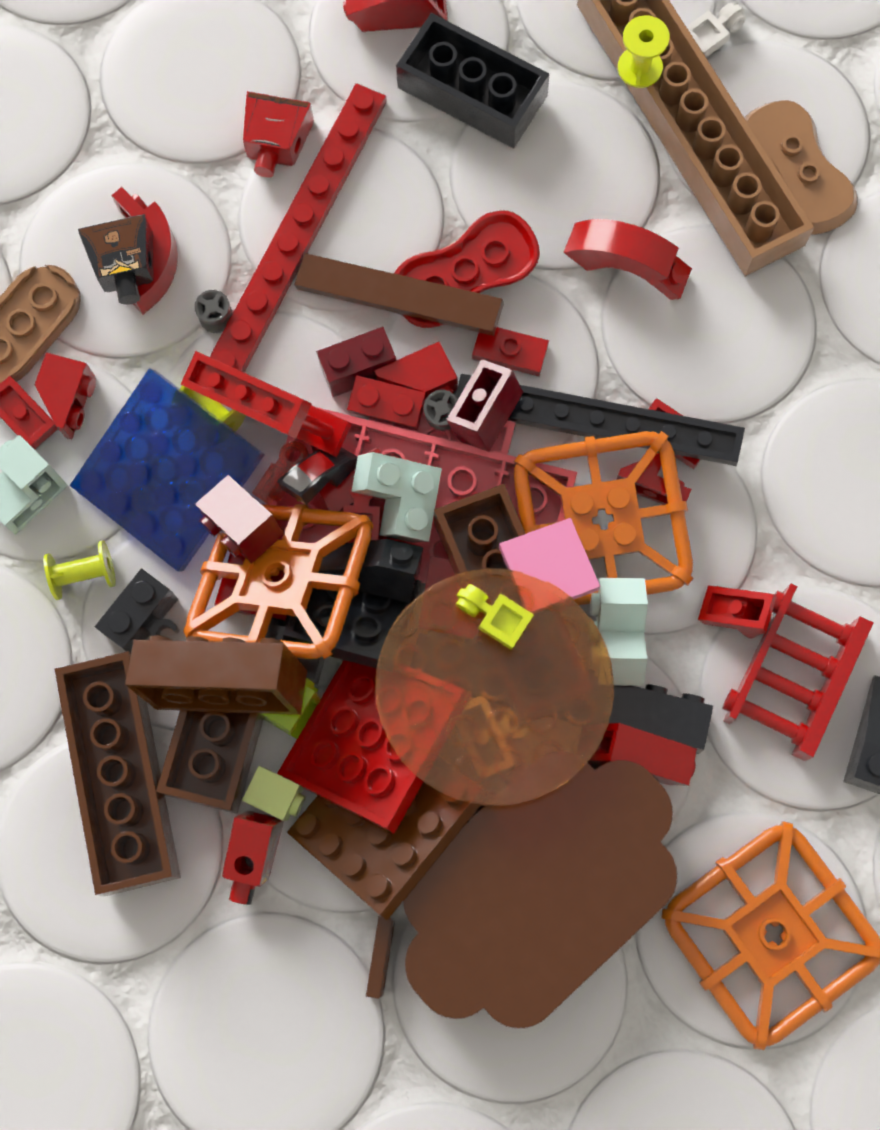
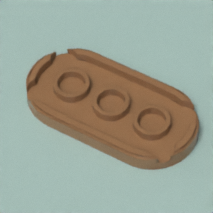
[0,265,81,383]

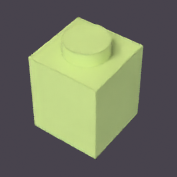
[242,766,306,821]

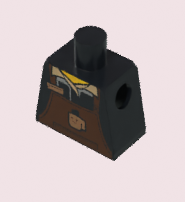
[78,214,154,305]

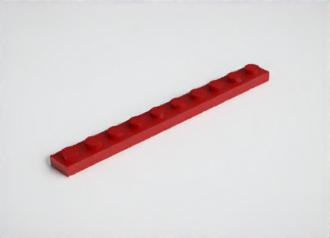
[210,83,387,373]

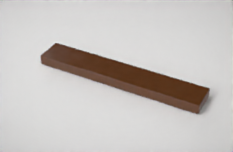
[294,253,504,336]

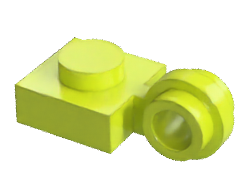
[455,584,534,650]

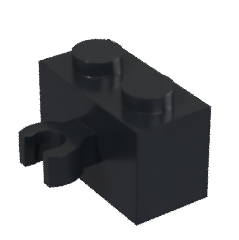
[94,568,180,653]

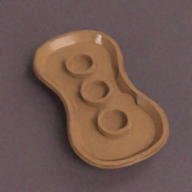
[744,100,857,235]

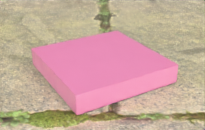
[499,518,600,614]

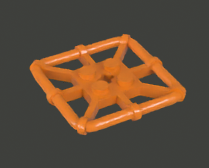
[513,431,694,608]
[183,504,373,660]
[661,821,880,1050]

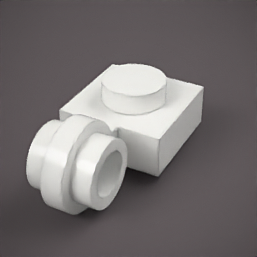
[686,2,746,57]

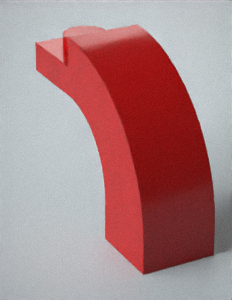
[111,187,178,315]
[563,219,692,300]

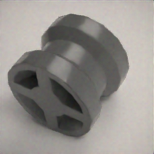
[195,290,233,333]
[424,390,458,431]

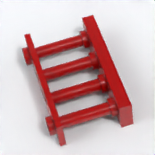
[180,351,352,457]
[722,583,874,761]

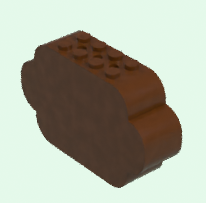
[403,752,677,1028]

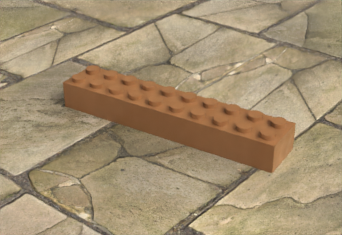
[577,0,814,276]

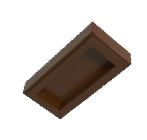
[366,916,395,999]

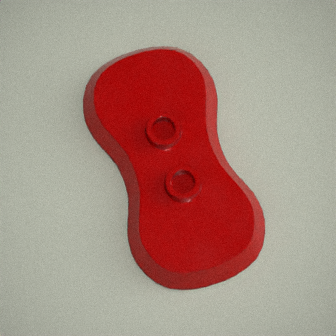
[394,210,540,328]

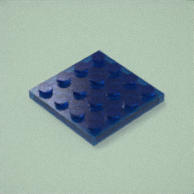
[69,368,265,572]

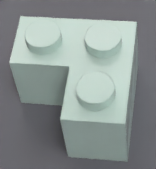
[0,435,68,535]
[351,452,442,543]
[588,578,648,686]

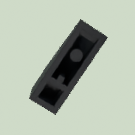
[318,539,423,603]
[843,675,880,794]

